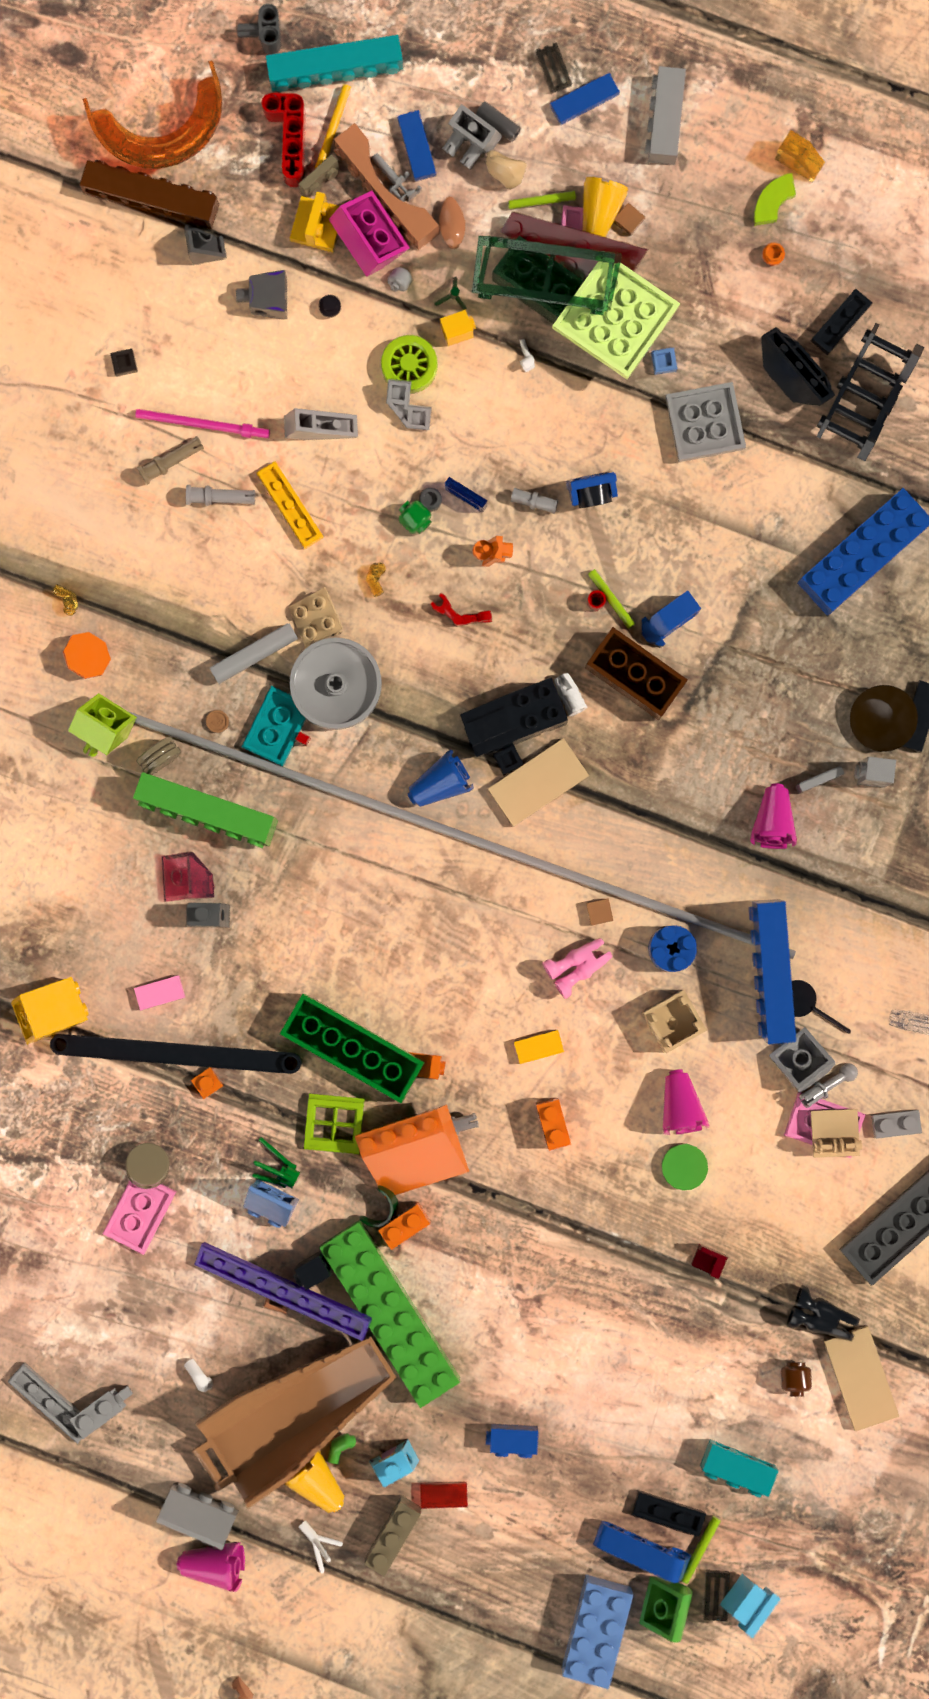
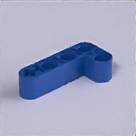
[593,1521,691,1583]

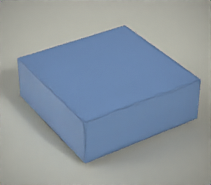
[651,347,677,375]

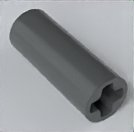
[476,101,521,142]

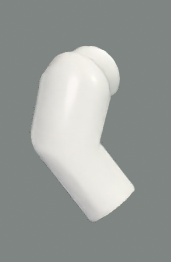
[184,1359,213,1392]

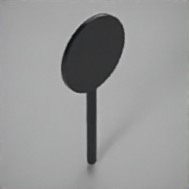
[792,980,851,1034]

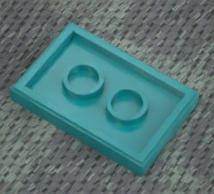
[241,685,306,767]

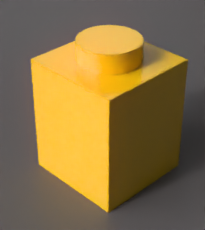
[440,310,476,346]

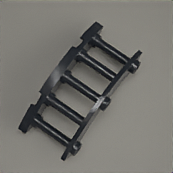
[816,323,924,461]

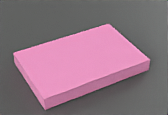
[784,1092,865,1158]
[102,1181,177,1255]

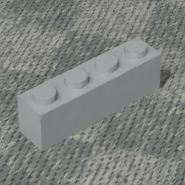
[645,66,686,165]

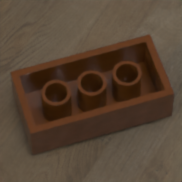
[585,627,688,720]

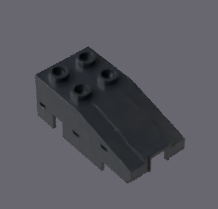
[460,677,568,758]

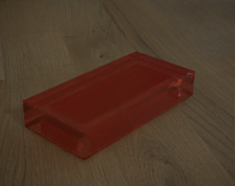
[420,1481,468,1509]

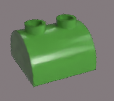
[639,1577,693,1643]

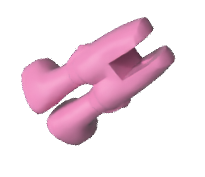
[542,938,613,1000]

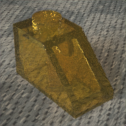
[775,130,825,182]

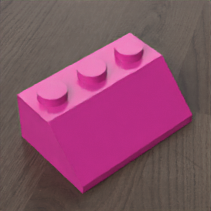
[329,191,410,277]

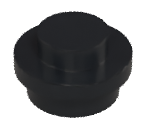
[319,295,341,318]

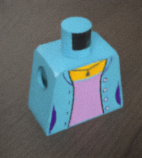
[369,1439,419,1487]

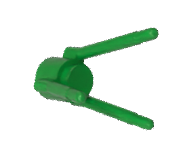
[252,1137,300,1189]

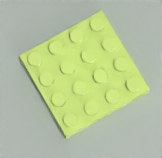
[552,252,680,380]

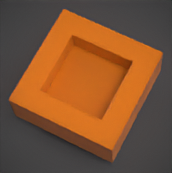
[191,1067,224,1099]

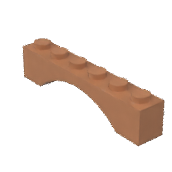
[334,123,439,250]

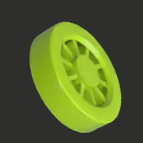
[381,335,438,394]

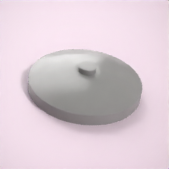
[290,638,382,730]

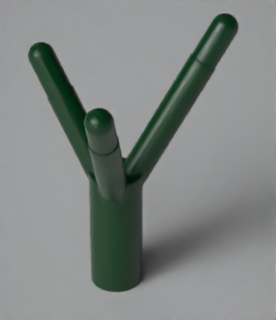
[434,277,467,310]

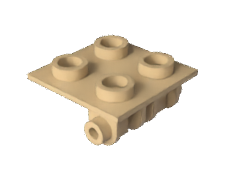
[289,587,343,648]
[811,1109,862,1158]

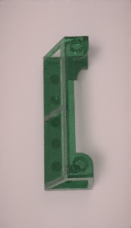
[472,235,622,315]

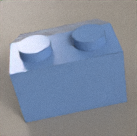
[243,1179,299,1228]

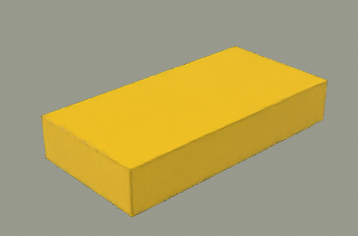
[514,1030,564,1064]

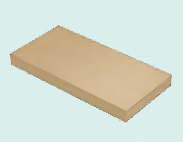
[488,738,589,827]
[823,1325,900,1432]

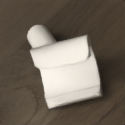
[520,339,535,372]

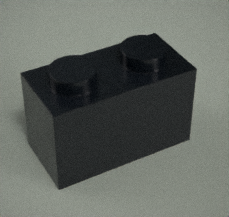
[293,1251,333,1290]

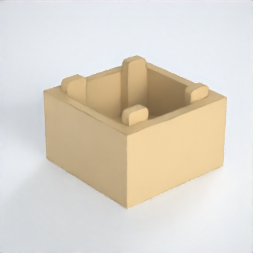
[641,990,707,1053]

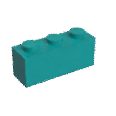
[700,1439,779,1498]

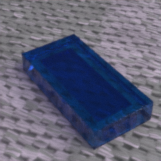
[445,477,488,513]

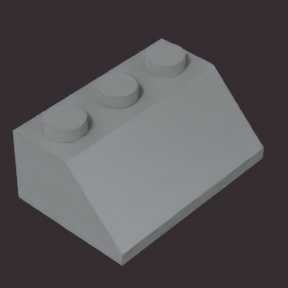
[156,1483,239,1550]

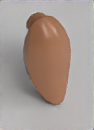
[439,196,465,249]

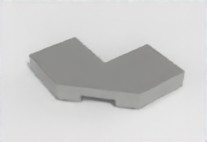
[386,379,432,430]

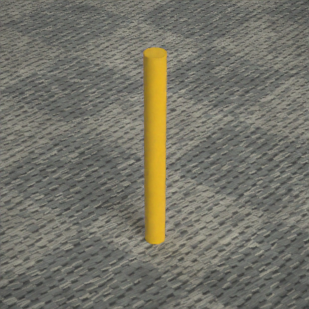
[315,84,351,169]

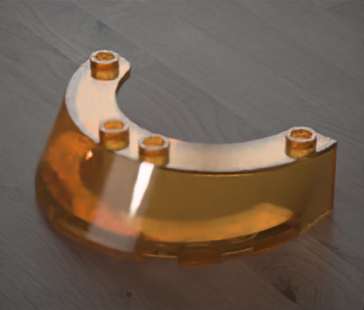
[82,60,222,169]

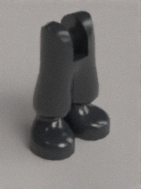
[787,1285,860,1342]

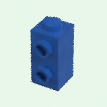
[486,1424,538,1458]

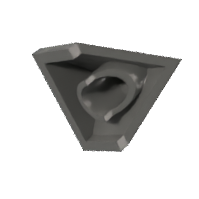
[184,223,227,265]

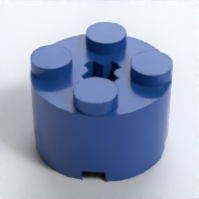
[648,925,697,972]

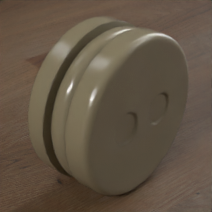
[136,737,181,775]
[126,1143,169,1189]

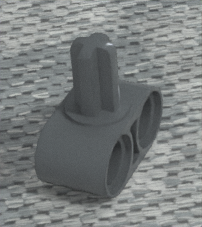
[237,4,281,55]

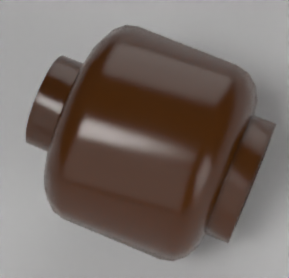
[781,1362,812,1397]

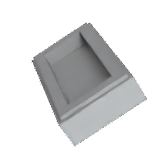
[796,766,844,794]

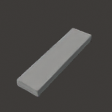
[8,1362,82,1444]

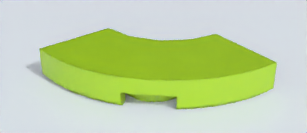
[754,173,796,226]

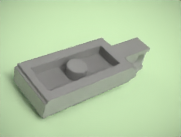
[70,1386,133,1439]

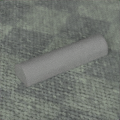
[210,623,298,684]

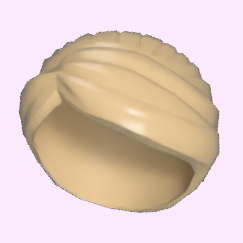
[486,150,527,190]

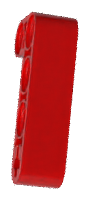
[261,93,306,188]

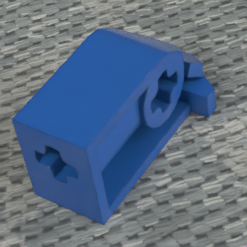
[641,590,701,647]

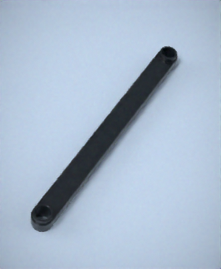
[50,1034,302,1074]

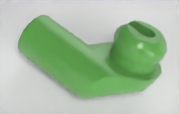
[327,1433,356,1464]

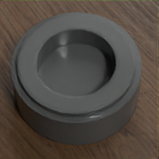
[419,488,442,512]

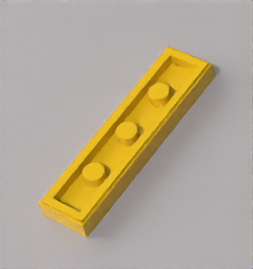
[256,461,324,549]

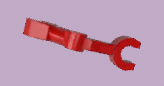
[431,593,493,626]

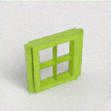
[304,1093,365,1154]

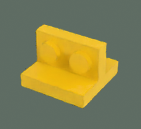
[289,192,339,252]

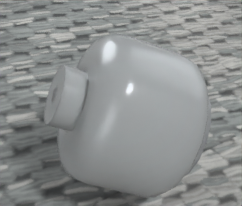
[387,267,412,292]

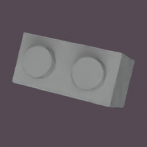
[854,757,896,788]

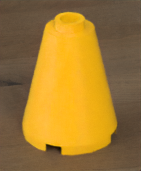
[582,177,628,237]
[284,1451,344,1513]

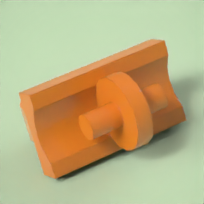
[473,536,513,567]

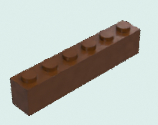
[80,160,220,230]

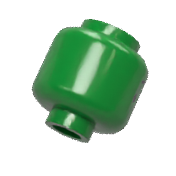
[398,500,432,535]

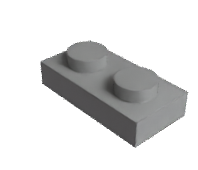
[871,1110,922,1139]

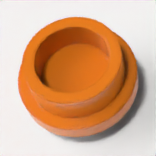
[762,243,785,266]

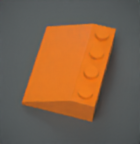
[355,1104,469,1198]

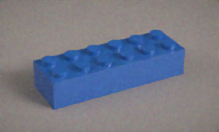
[798,488,929,616]
[748,899,796,1044]

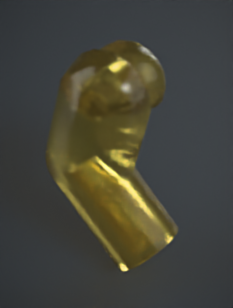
[366,562,386,597]
[52,584,79,616]

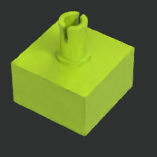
[68,693,137,757]

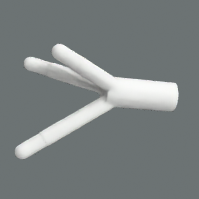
[299,1521,343,1573]

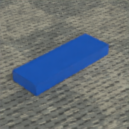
[550,73,620,125]
[397,110,436,182]

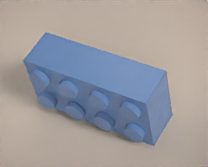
[562,1574,633,1689]

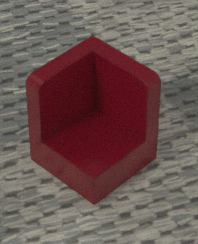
[691,1244,728,1279]

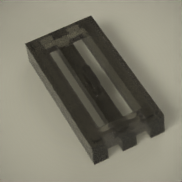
[536,42,572,94]
[703,1569,730,1621]

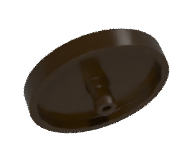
[850,685,918,752]

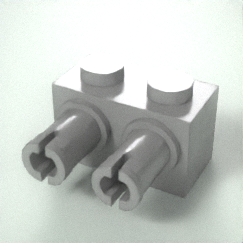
[442,104,502,170]

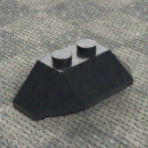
[761,327,835,406]

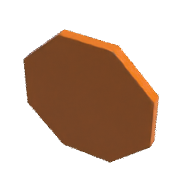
[63,632,111,679]

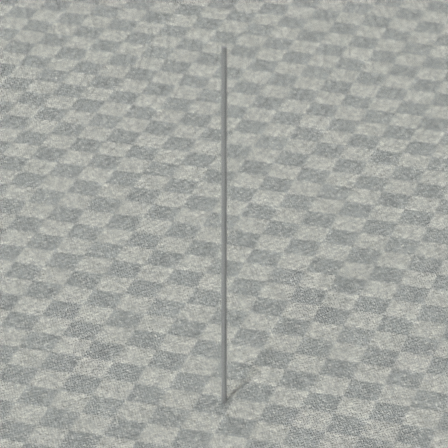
[128,711,796,959]

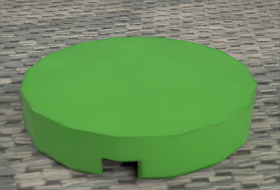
[661,1143,708,1191]

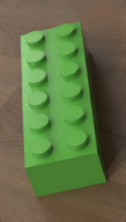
[133,772,278,849]

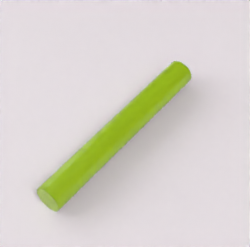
[508,191,576,210]
[588,569,636,629]
[681,1516,721,1584]

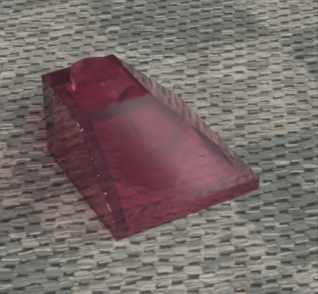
[161,852,214,902]

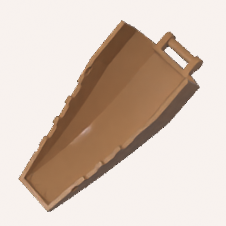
[192,1337,396,1508]

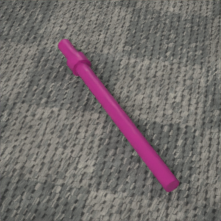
[135,409,270,439]

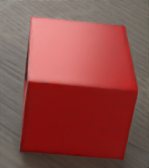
[295,732,311,746]

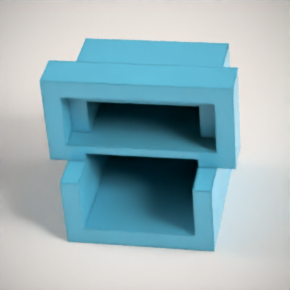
[720,1574,781,1639]

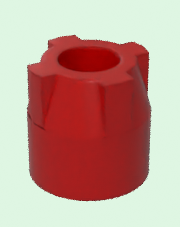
[587,590,606,612]

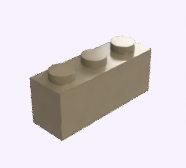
[364,1495,421,1577]

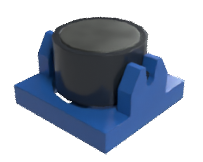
[566,471,618,508]

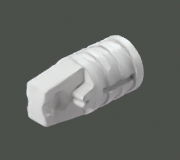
[554,673,588,716]

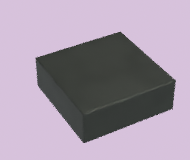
[110,348,138,377]

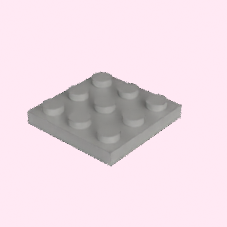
[665,382,746,462]

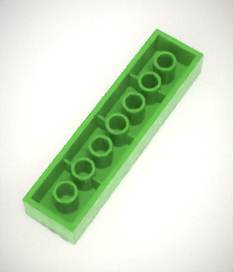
[319,1220,460,1409]

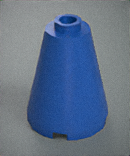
[407,750,474,807]

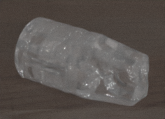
[889,1010,929,1036]

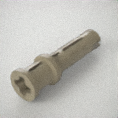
[137,436,204,485]

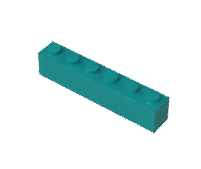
[266,34,403,92]

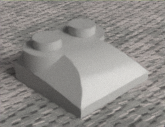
[769,1027,836,1092]

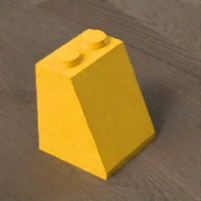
[11,977,89,1045]

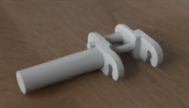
[372,153,422,202]

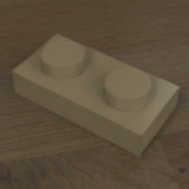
[299,154,339,198]

